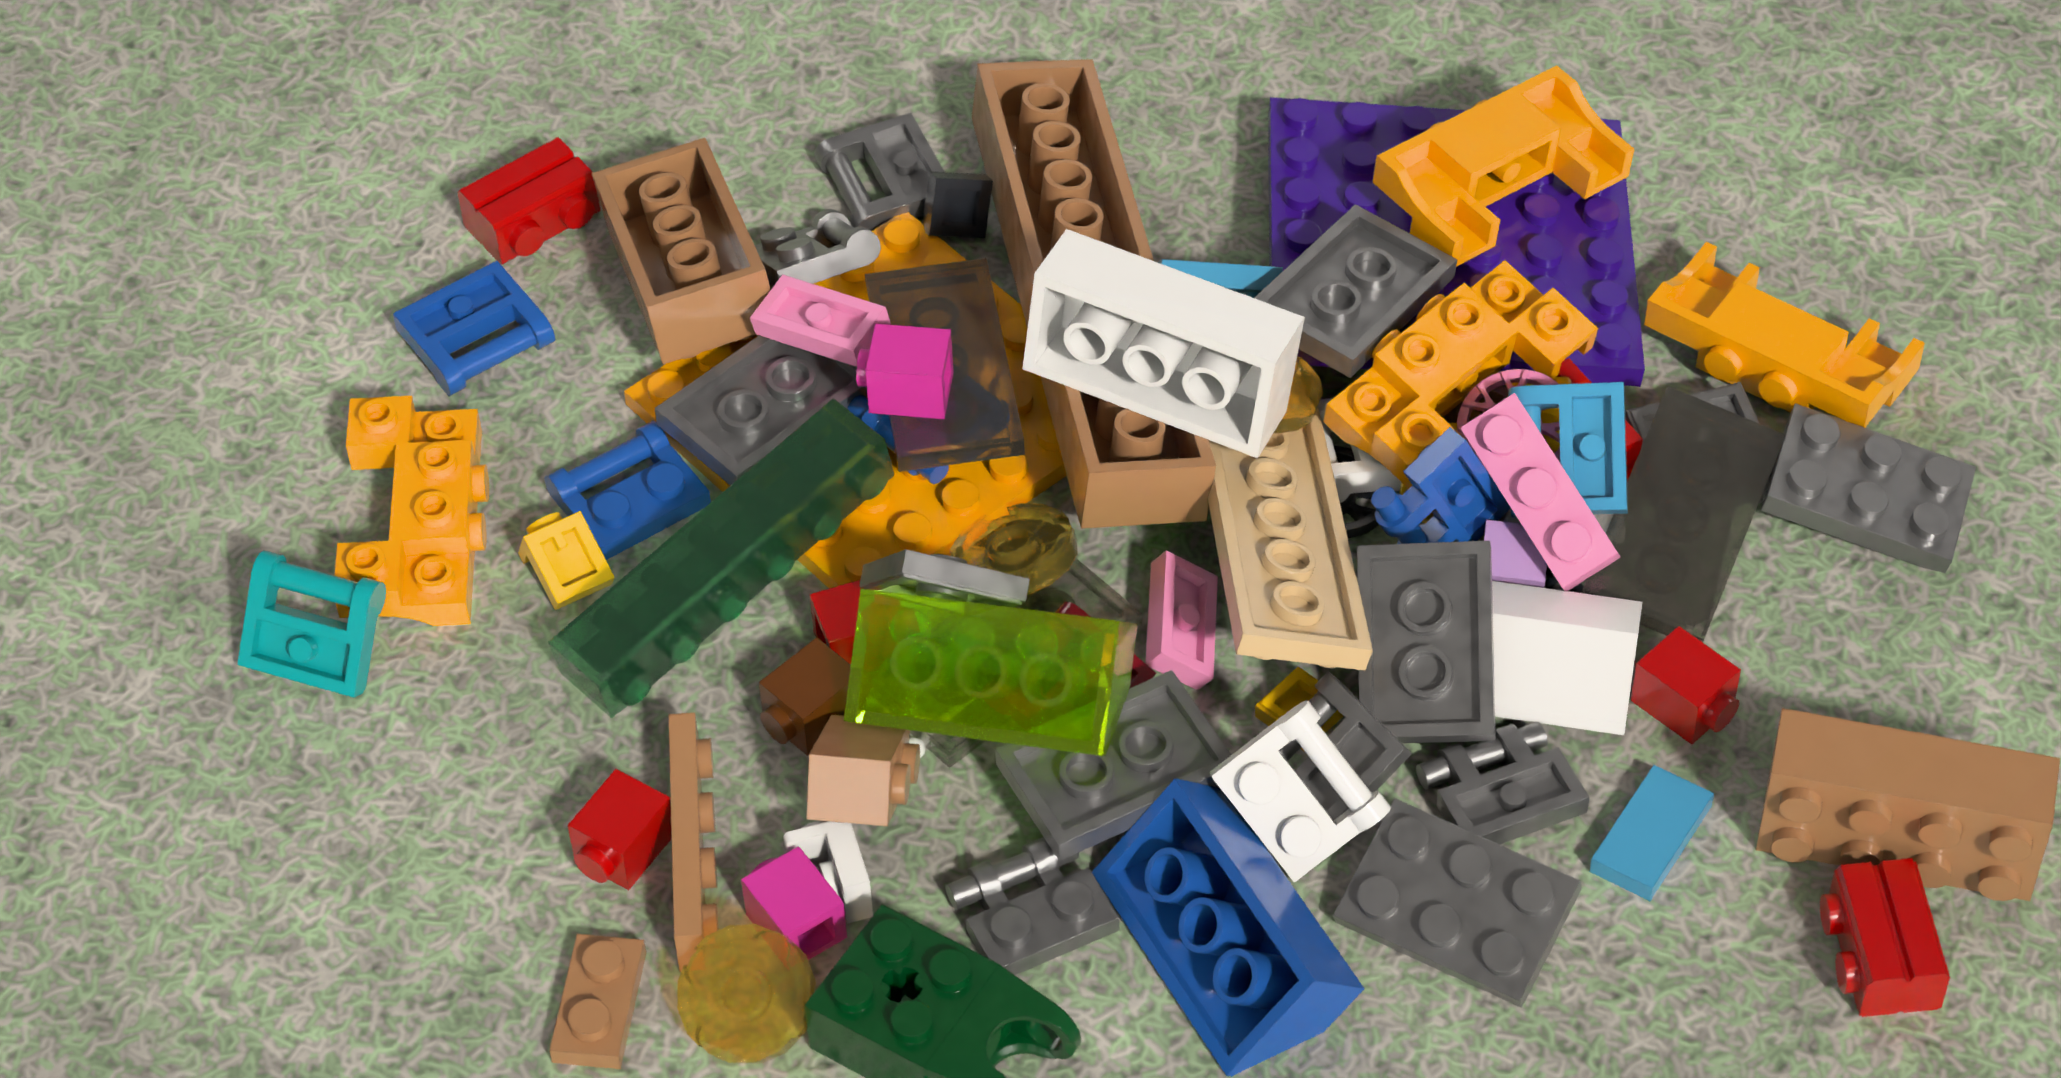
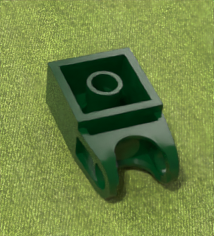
[804,904,1082,1078]

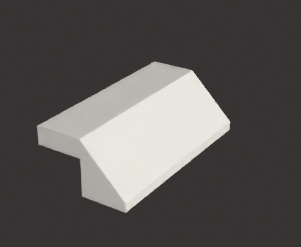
[1492,581,1642,735]

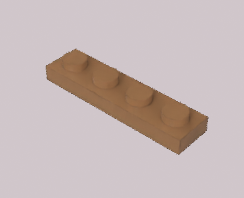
[669,712,719,972]

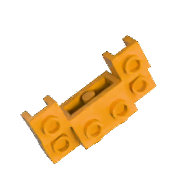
[1372,65,1634,267]
[1644,241,1925,428]
[1323,260,1598,489]
[334,395,489,626]

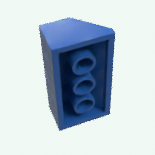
[1092,778,1365,1076]

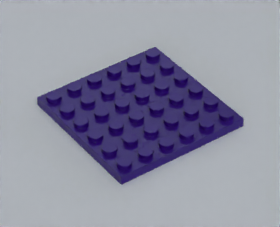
[1268,97,1645,387]

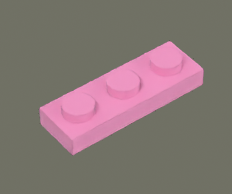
[1460,393,1621,591]

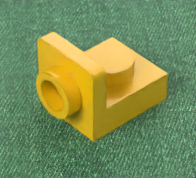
[518,511,615,610]

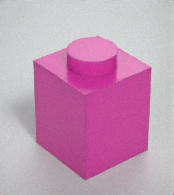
[856,324,954,419]
[741,846,847,971]

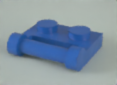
[393,261,555,396]
[544,421,711,560]

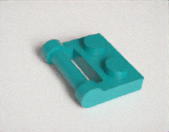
[237,550,386,698]

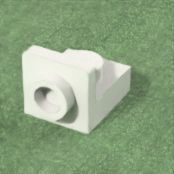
[783,821,873,924]

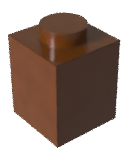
[759,637,865,756]

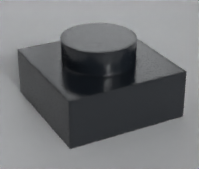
[923,172,993,238]

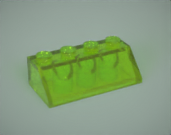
[844,588,1138,756]

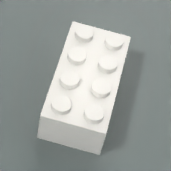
[1022,229,1305,458]

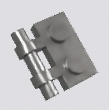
[1416,722,1590,844]
[945,838,1119,975]

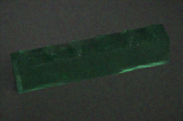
[548,398,895,718]

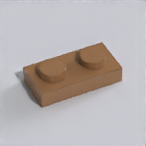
[549,934,647,1069]

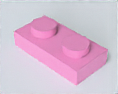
[750,275,891,367]
[1146,550,1218,690]

